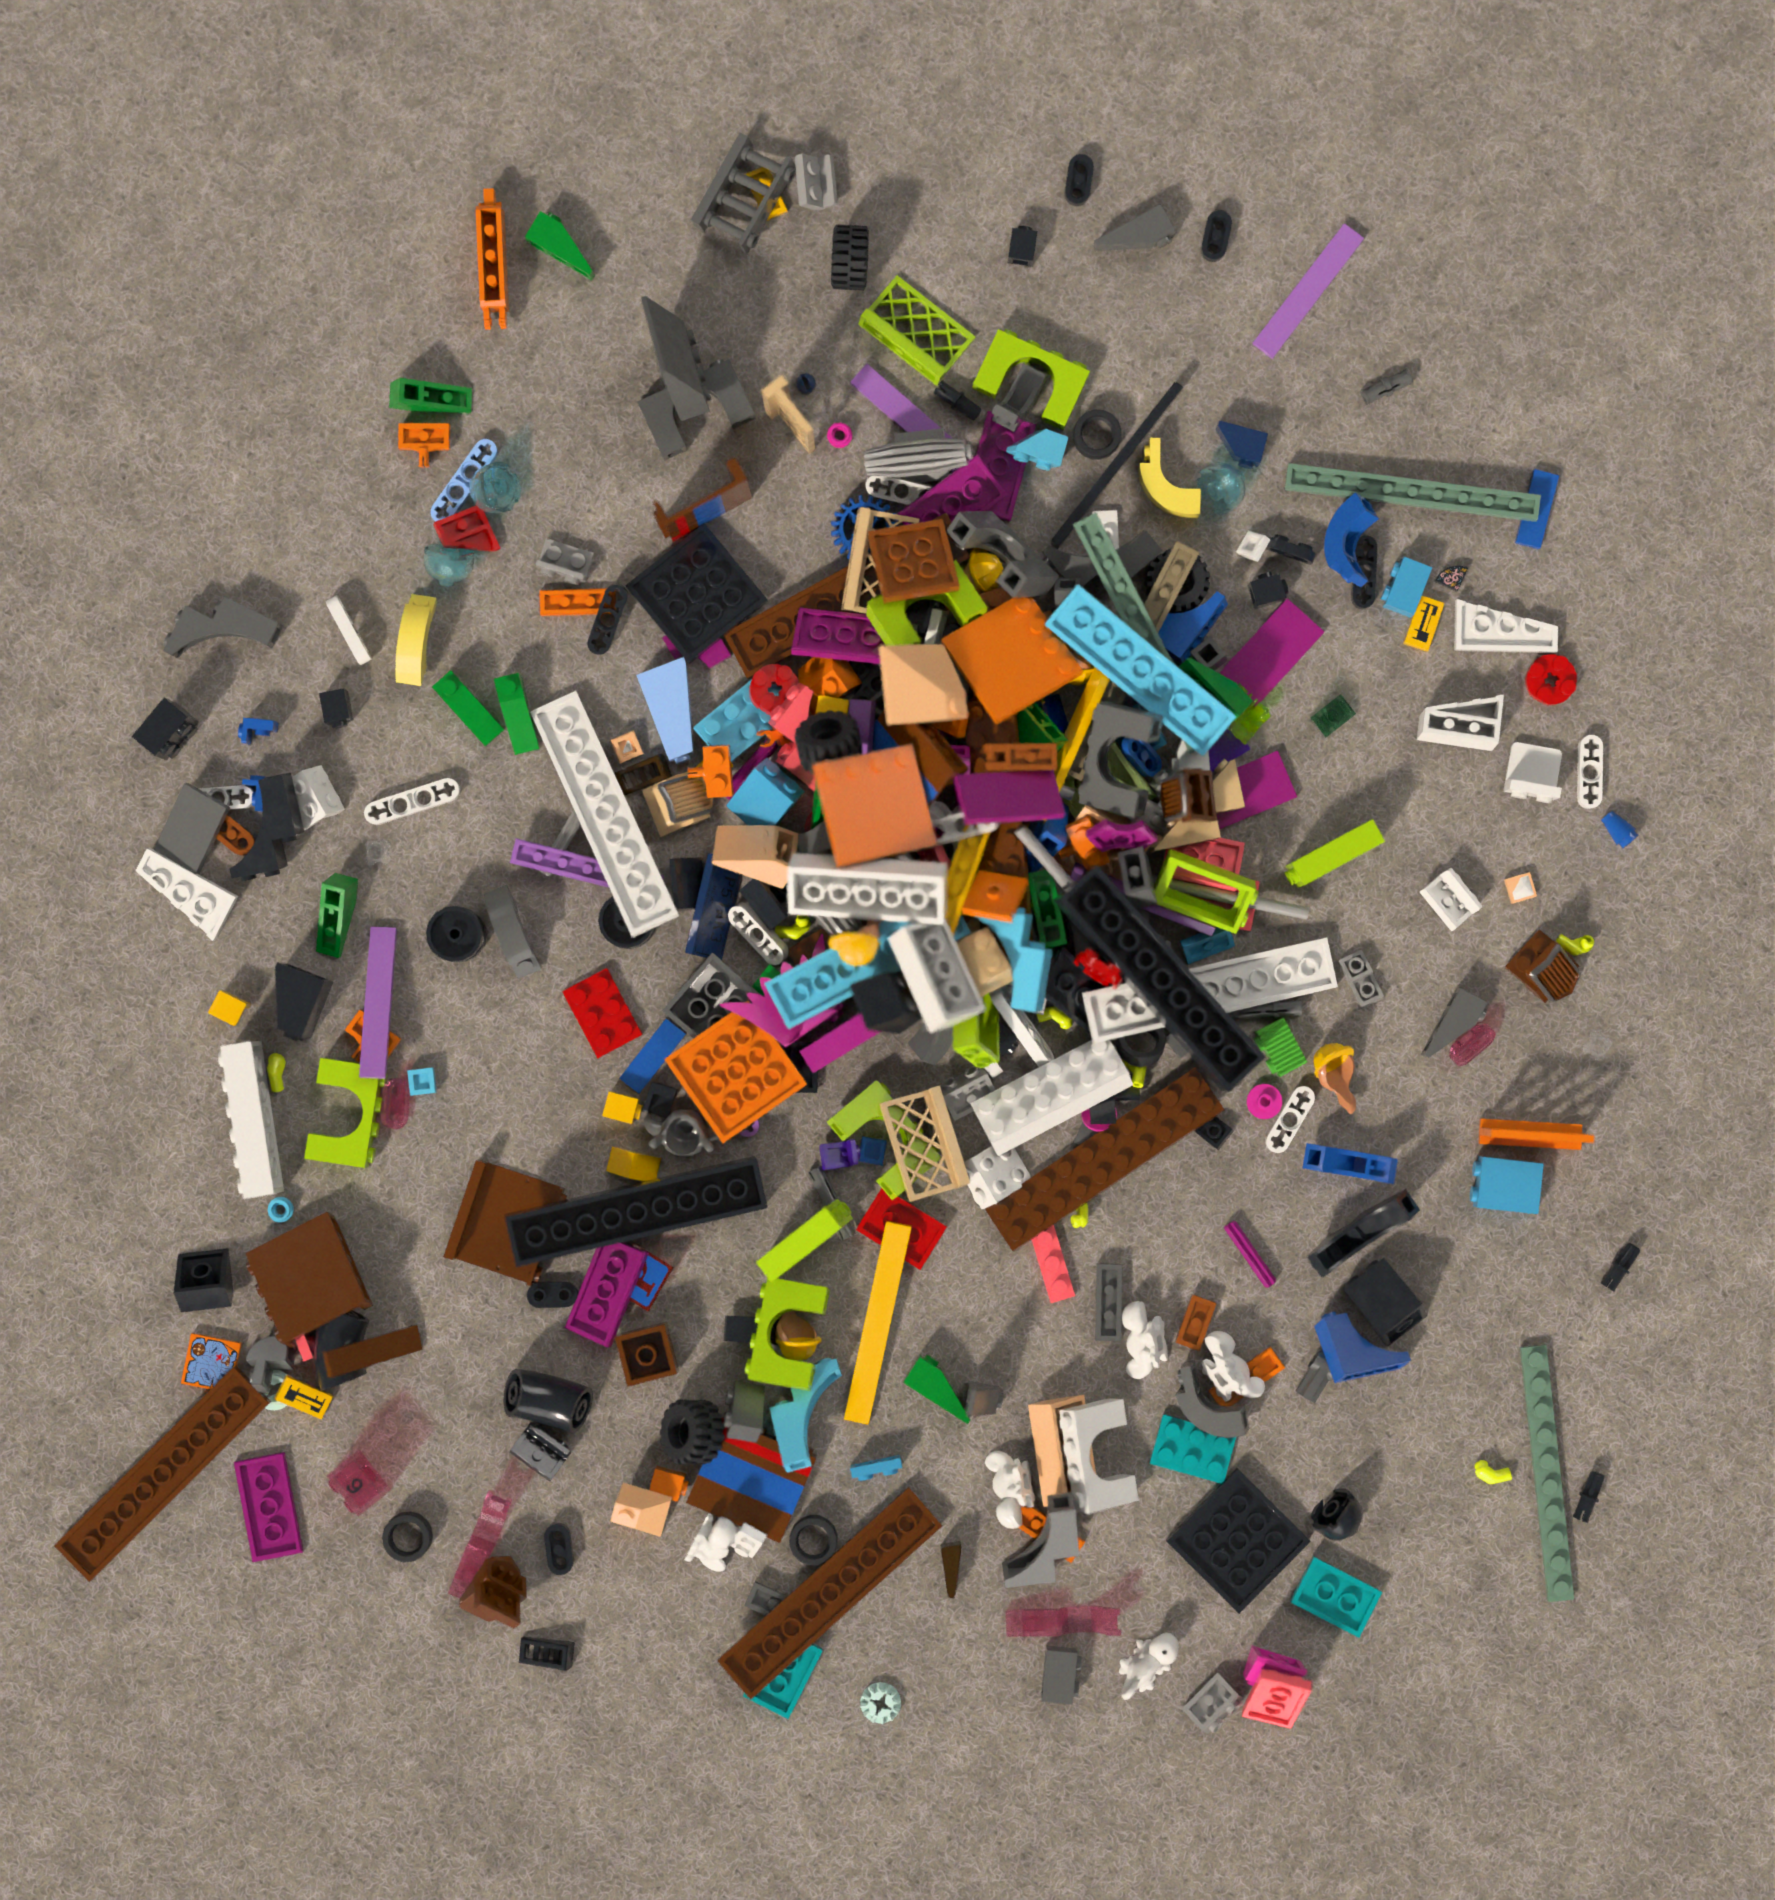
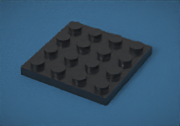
[625,523,768,664]
[1166,1468,1311,1614]

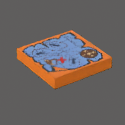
[181,1333,242,1390]

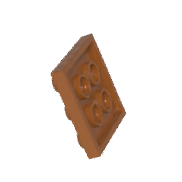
[867,519,960,603]

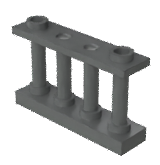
[691,133,796,254]

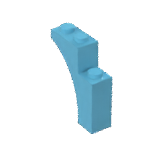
[975,907,1052,1012]
[770,1358,842,1473]

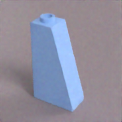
[636,657,694,764]

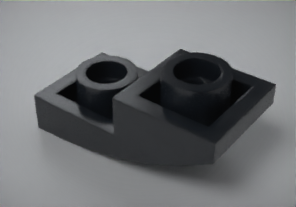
[1194,1117,1234,1151]
[723,1315,780,1345]

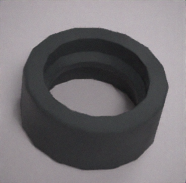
[1073,409,1122,460]
[1116,1028,1166,1067]
[382,1511,433,1563]
[789,1515,838,1566]

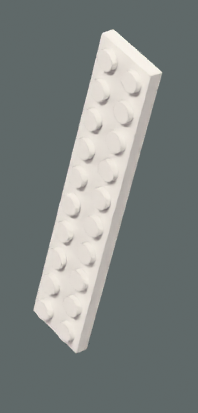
[530,691,679,937]
[1082,938,1338,1043]

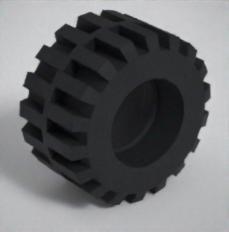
[831,224,869,291]
[1144,549,1210,614]
[794,710,863,775]
[660,1399,725,1464]

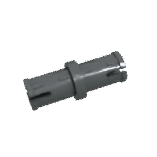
[1360,369,1413,405]

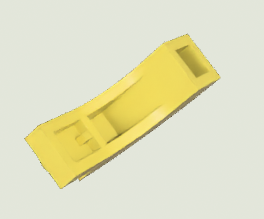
[1138,438,1201,518]
[396,594,437,686]

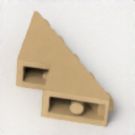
[1150,759,1245,853]

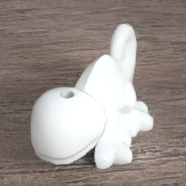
[1122,1301,1168,1379]
[1202,1331,1265,1402]
[985,1451,1036,1529]
[685,1513,736,1572]
[1119,1633,1179,1700]

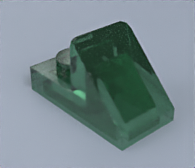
[1309,694,1356,738]

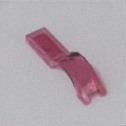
[448,1490,512,1598]
[1005,1606,1122,1637]

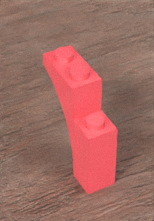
[768,682,816,791]

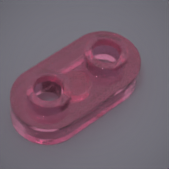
[1449,1023,1496,1066]
[381,1078,410,1129]

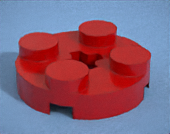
[1525,654,1577,705]
[749,664,799,715]
[1074,949,1122,990]

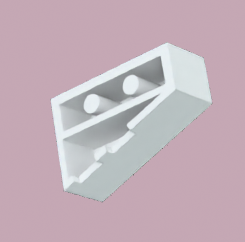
[1417,694,1504,751]

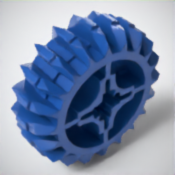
[831,495,899,560]

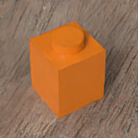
[649,1466,689,1502]

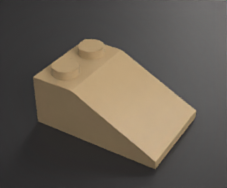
[957,927,1013,997]

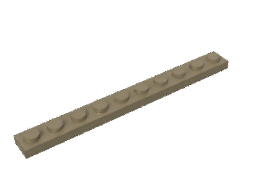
[1068,541,1199,781]

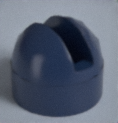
[796,373,816,394]

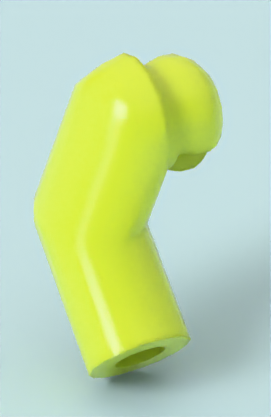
[775,914,811,939]
[1556,934,1594,956]
[1037,1006,1073,1029]
[267,1053,286,1092]
[1122,1059,1147,1088]
[1070,1203,1088,1228]
[1474,1460,1512,1484]

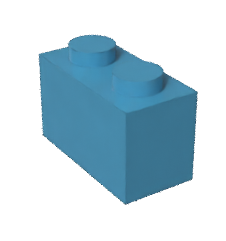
[1381,557,1432,618]

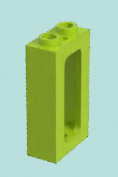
[1285,819,1385,888]
[1154,849,1258,934]
[953,993,999,1068]
[756,1199,853,1283]

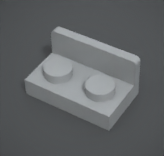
[794,154,838,210]
[535,538,595,585]
[940,1066,995,1121]
[1182,1673,1244,1734]

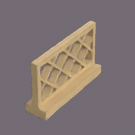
[761,375,816,454]
[841,507,919,614]
[879,1086,970,1202]

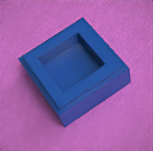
[858,1136,887,1166]

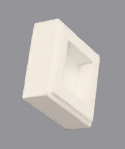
[1236,530,1270,562]

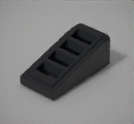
[519,1637,575,1671]

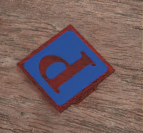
[630,1242,674,1312]

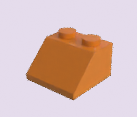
[798,657,862,716]

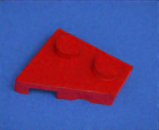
[433,504,500,551]

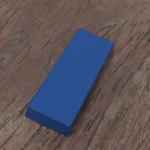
[1515,469,1559,549]
[619,1018,686,1094]

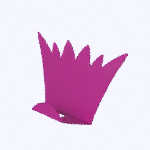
[720,934,841,1047]

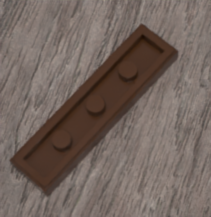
[323,1325,423,1377]

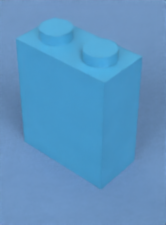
[726,758,805,826]
[1470,1156,1544,1214]

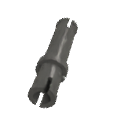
[1228,1000,1302,1019]
[808,1166,856,1241]

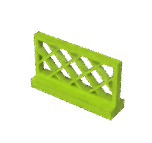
[858,275,976,386]

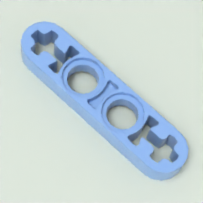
[431,439,498,522]

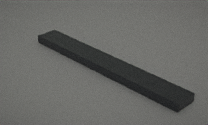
[1051,382,1183,550]

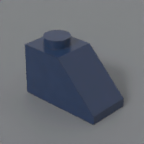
[1216,420,1268,469]

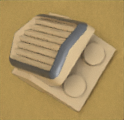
[642,772,714,837]

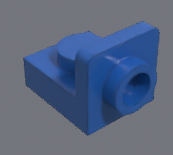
[238,718,279,745]
[242,775,265,812]

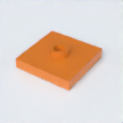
[962,870,1028,923]

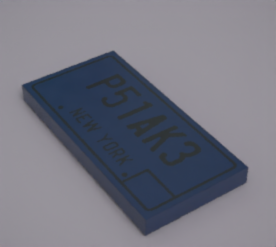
[685,853,742,961]

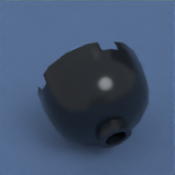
[1311,1488,1363,1541]

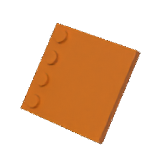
[941,597,1083,724]
[813,745,937,867]
[664,1000,807,1143]

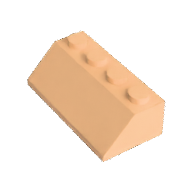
[1028,1395,1096,1506]

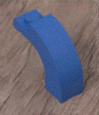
[1324,492,1379,587]
[1303,1143,1398,1184]

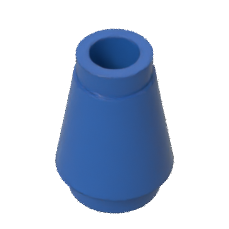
[1601,810,1638,848]

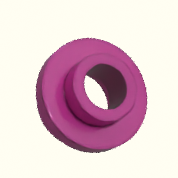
[827,422,852,448]

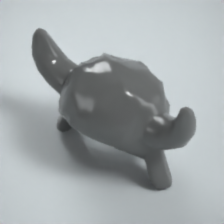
[644,1109,719,1158]

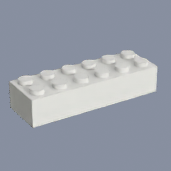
[787,853,947,924]
[970,1040,1133,1156]
[218,1041,284,1199]

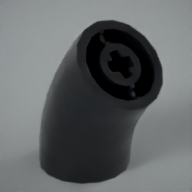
[315,1310,369,1391]
[503,1368,593,1433]

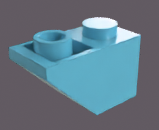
[1006,429,1069,471]

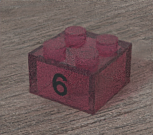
[327,1449,391,1516]

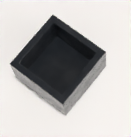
[131,697,199,760]

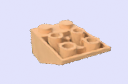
[712,825,799,889]

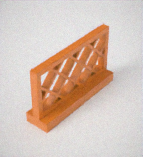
[1478,1118,1594,1150]

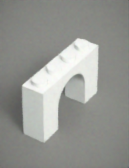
[1059,1398,1139,1514]

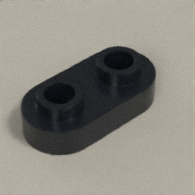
[1064,154,1094,206]
[1201,210,1232,262]
[1266,534,1316,564]
[527,1281,578,1308]
[544,1523,574,1575]

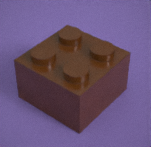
[615,1321,679,1387]

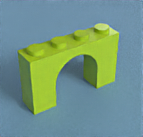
[972,329,1090,431]
[866,560,987,646]
[304,1058,388,1168]
[827,1080,941,1200]
[745,1278,830,1391]

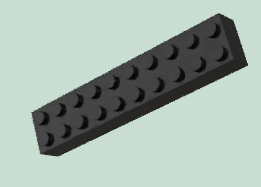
[1053,865,1266,1092]
[505,1156,768,1267]

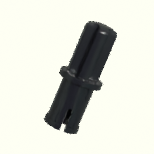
[934,380,982,420]
[1600,1243,1641,1292]
[1573,1471,1605,1523]

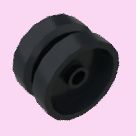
[598,896,656,949]
[426,906,487,963]

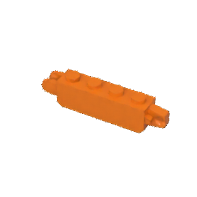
[476,188,509,330]

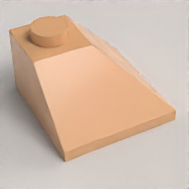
[611,1483,672,1537]

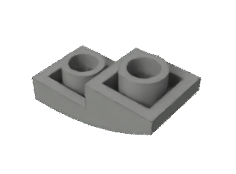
[1339,950,1384,1009]

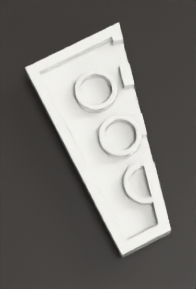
[1454,599,1558,653]
[136,848,238,941]

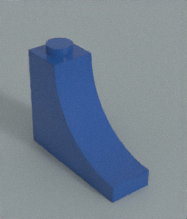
[1158,591,1228,664]
[1026,802,1069,873]
[1314,1312,1411,1383]

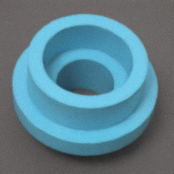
[268,1197,294,1222]

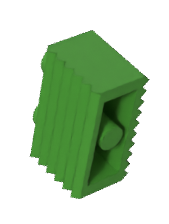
[1253,1017,1307,1077]

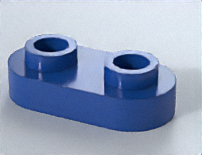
[1121,737,1162,777]

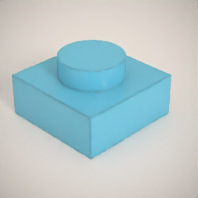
[407,1067,437,1096]

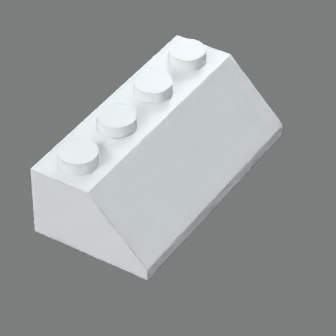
[889,919,986,1033]

